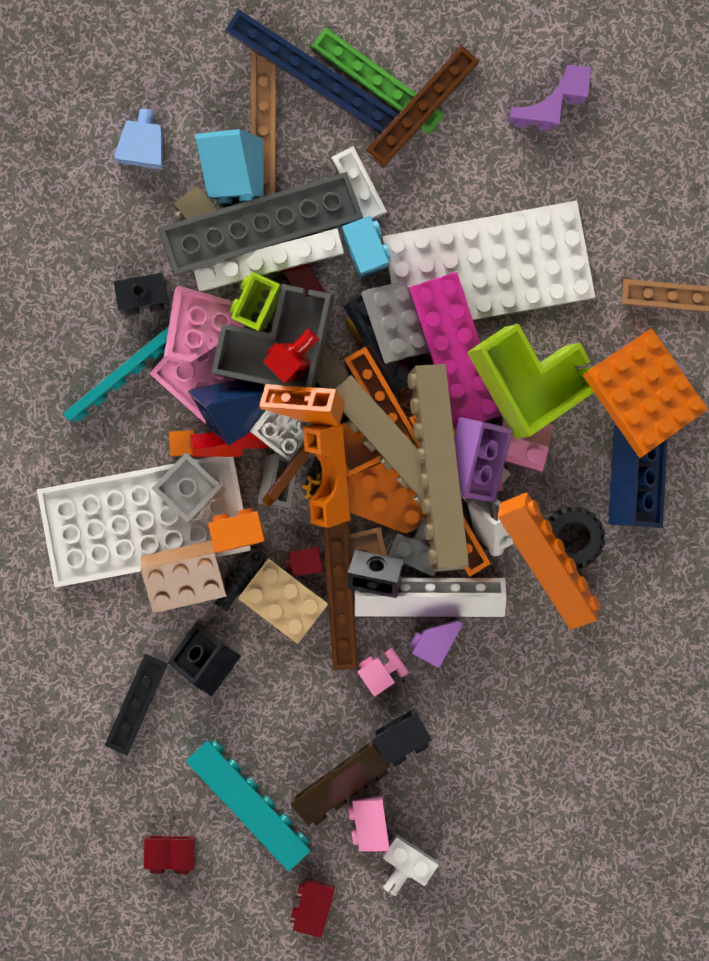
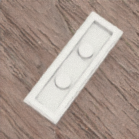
[331,146,387,220]

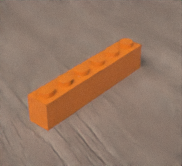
[497,492,600,630]

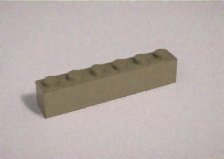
[336,375,425,508]

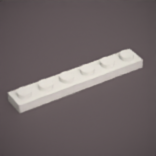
[194,228,345,292]

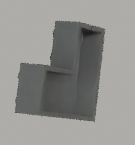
[211,284,335,388]

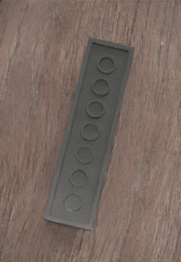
[158,172,363,277]

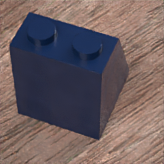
[188,380,266,446]

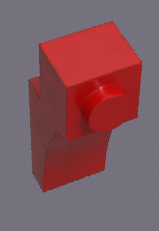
[189,432,268,457]

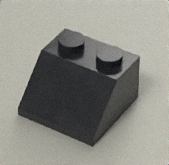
[167,623,241,696]

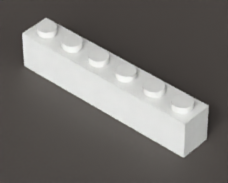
[355,578,506,617]

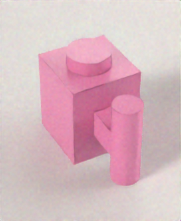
[357,648,409,697]

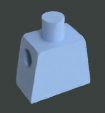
[114,109,163,170]

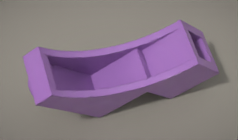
[508,65,591,131]

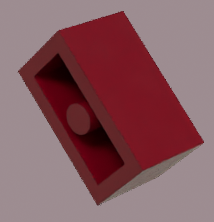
[289,878,335,938]

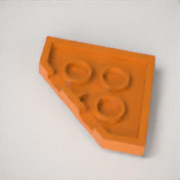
[347,464,426,534]

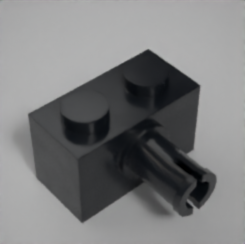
[113,273,170,316]

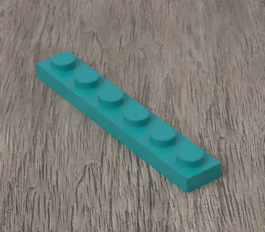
[63,327,169,423]

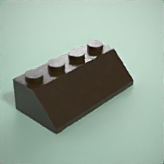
[290,740,390,826]

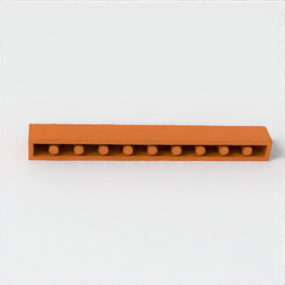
[344,347,491,577]

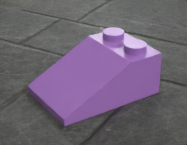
[454,417,513,502]

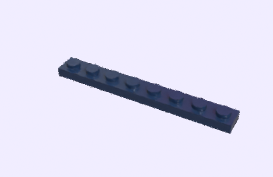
[225,9,398,134]

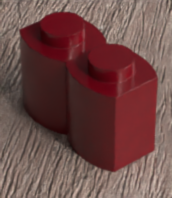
[144,835,196,874]

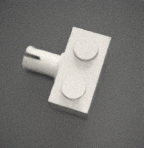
[382,834,439,896]

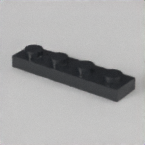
[104,653,169,755]

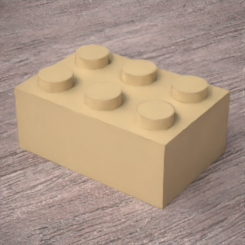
[238,558,328,644]

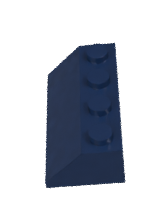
[608,425,668,528]

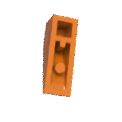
[259,384,345,426]

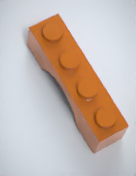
[303,423,350,528]

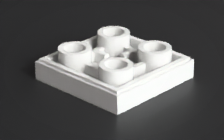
[250,411,312,462]

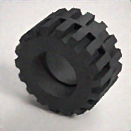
[547,506,606,569]

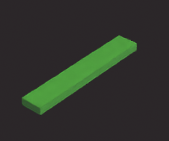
[311,27,444,135]

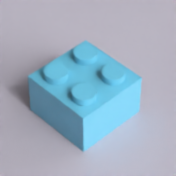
[342,216,391,280]

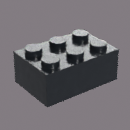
[371,708,432,767]

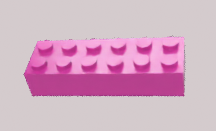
[408,271,502,428]

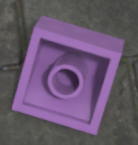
[409,620,463,668]

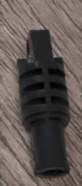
[214,547,266,612]

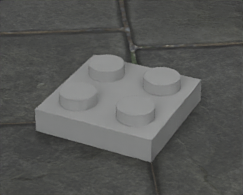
[151,452,223,523]

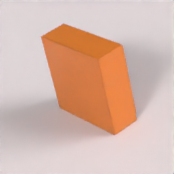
[169,430,194,457]

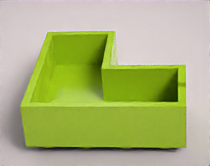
[467,324,594,439]

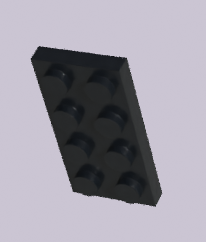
[343,283,429,393]

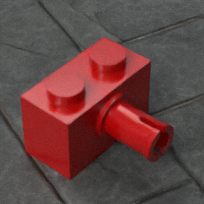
[263,328,319,383]

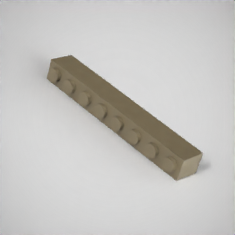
[408,364,469,572]

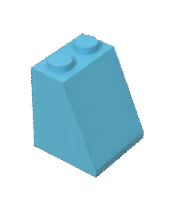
[196,129,264,205]

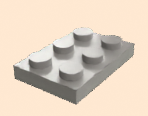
[361,281,429,364]

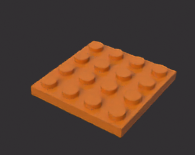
[582,328,708,458]

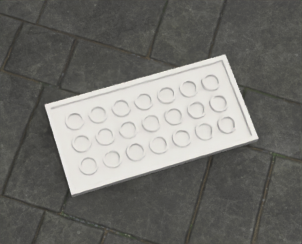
[383,201,595,321]
[37,457,251,588]

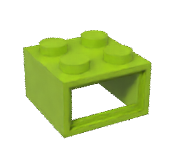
[230,272,281,332]

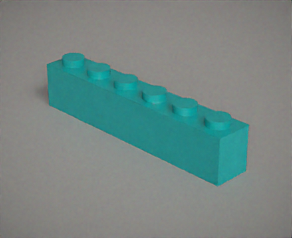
[186,739,311,872]

